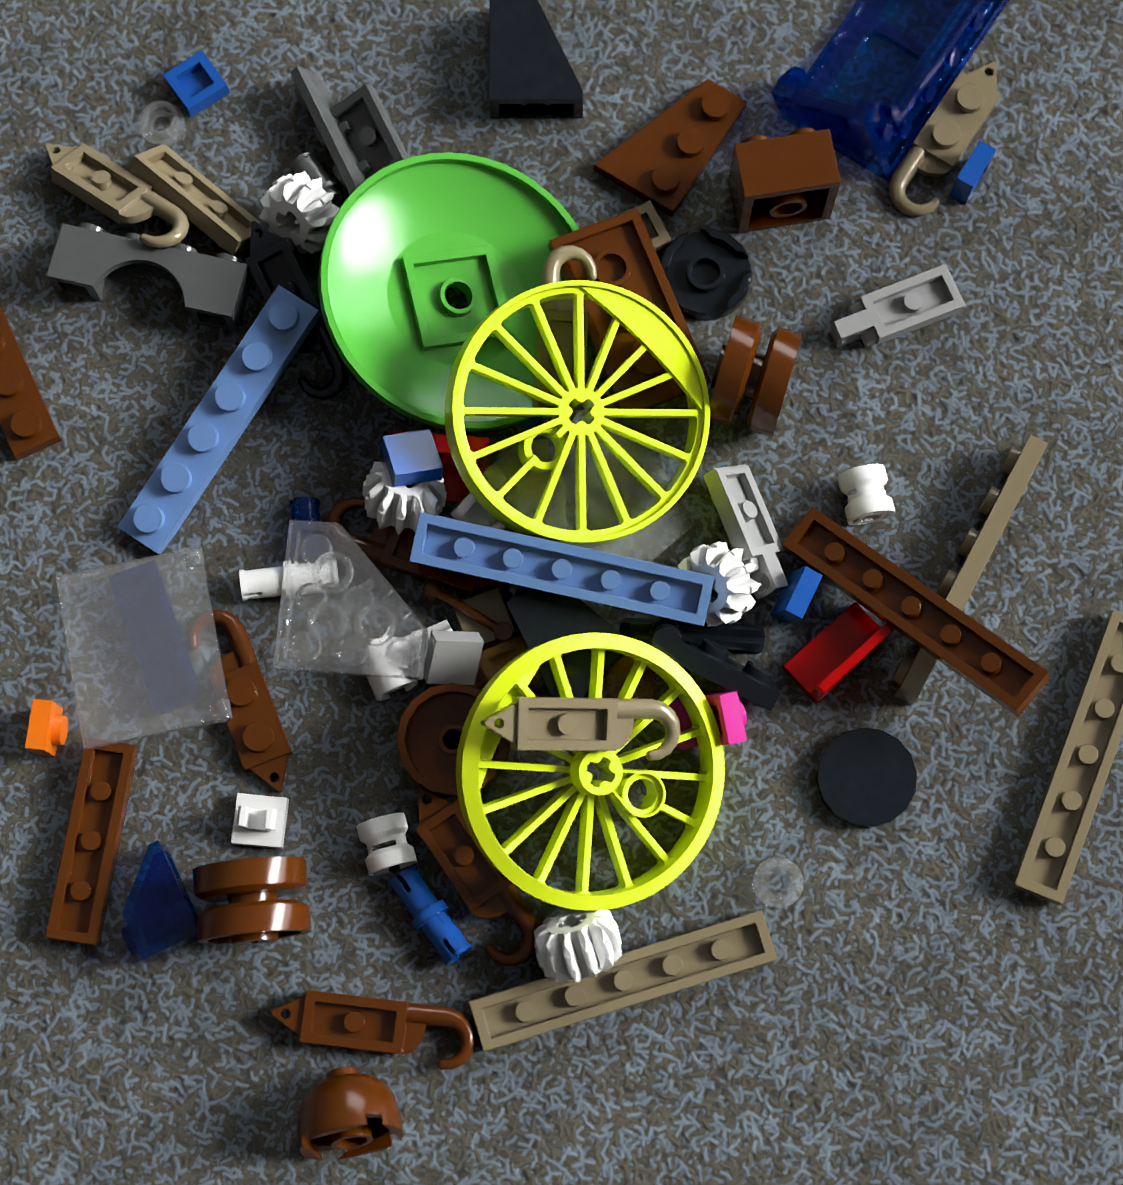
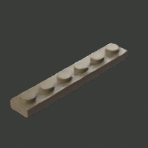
[891,434,1048,705]
[1011,609,1123,905]
[469,910,778,1052]

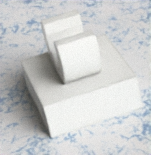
[231,793,289,849]

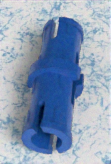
[388,865,473,967]

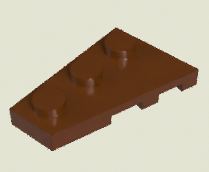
[594,79,747,217]

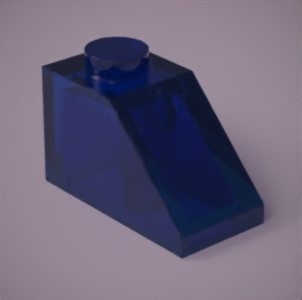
[121,840,197,963]

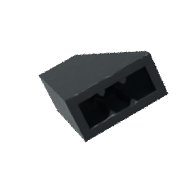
[489,0,583,119]
[506,584,624,698]

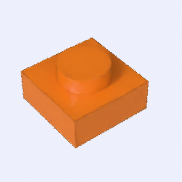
[25,699,68,757]

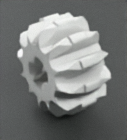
[259,171,340,255]
[362,462,447,536]
[677,541,761,627]
[534,909,622,983]

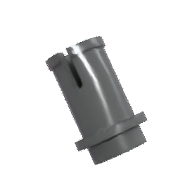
[290,151,344,207]

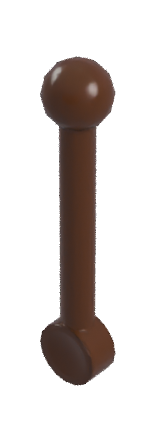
[423,580,513,643]

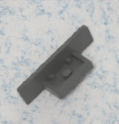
[290,66,409,195]

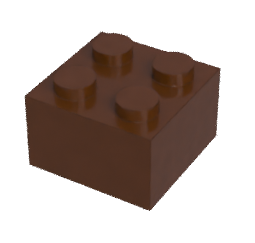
[728,128,841,234]

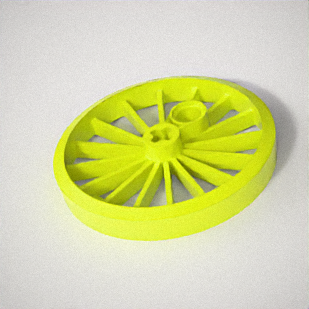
[444,280,710,547]
[456,633,725,911]

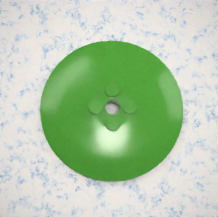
[318,152,592,432]

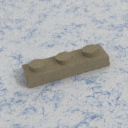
[129,144,263,256]

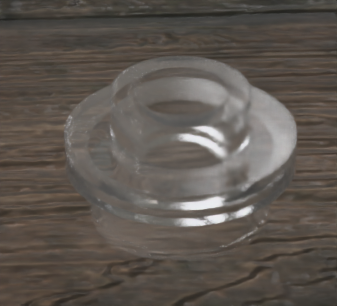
[138,101,186,147]
[752,857,803,909]

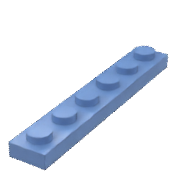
[117,285,322,555]
[410,512,715,626]

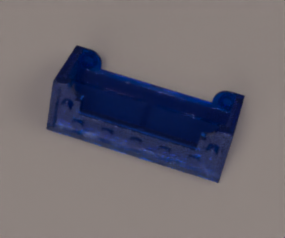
[771,0,1009,180]

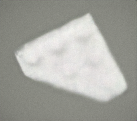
[273,520,428,680]

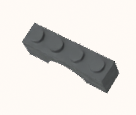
[46,223,253,332]

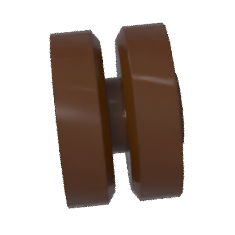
[710,315,802,437]
[396,683,511,797]
[193,857,312,945]

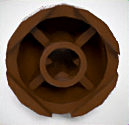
[297,1067,404,1160]

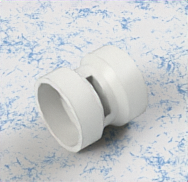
[837,464,896,525]
[356,813,417,876]

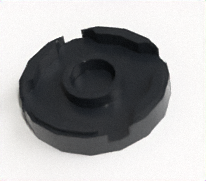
[660,229,752,321]
[816,727,917,828]

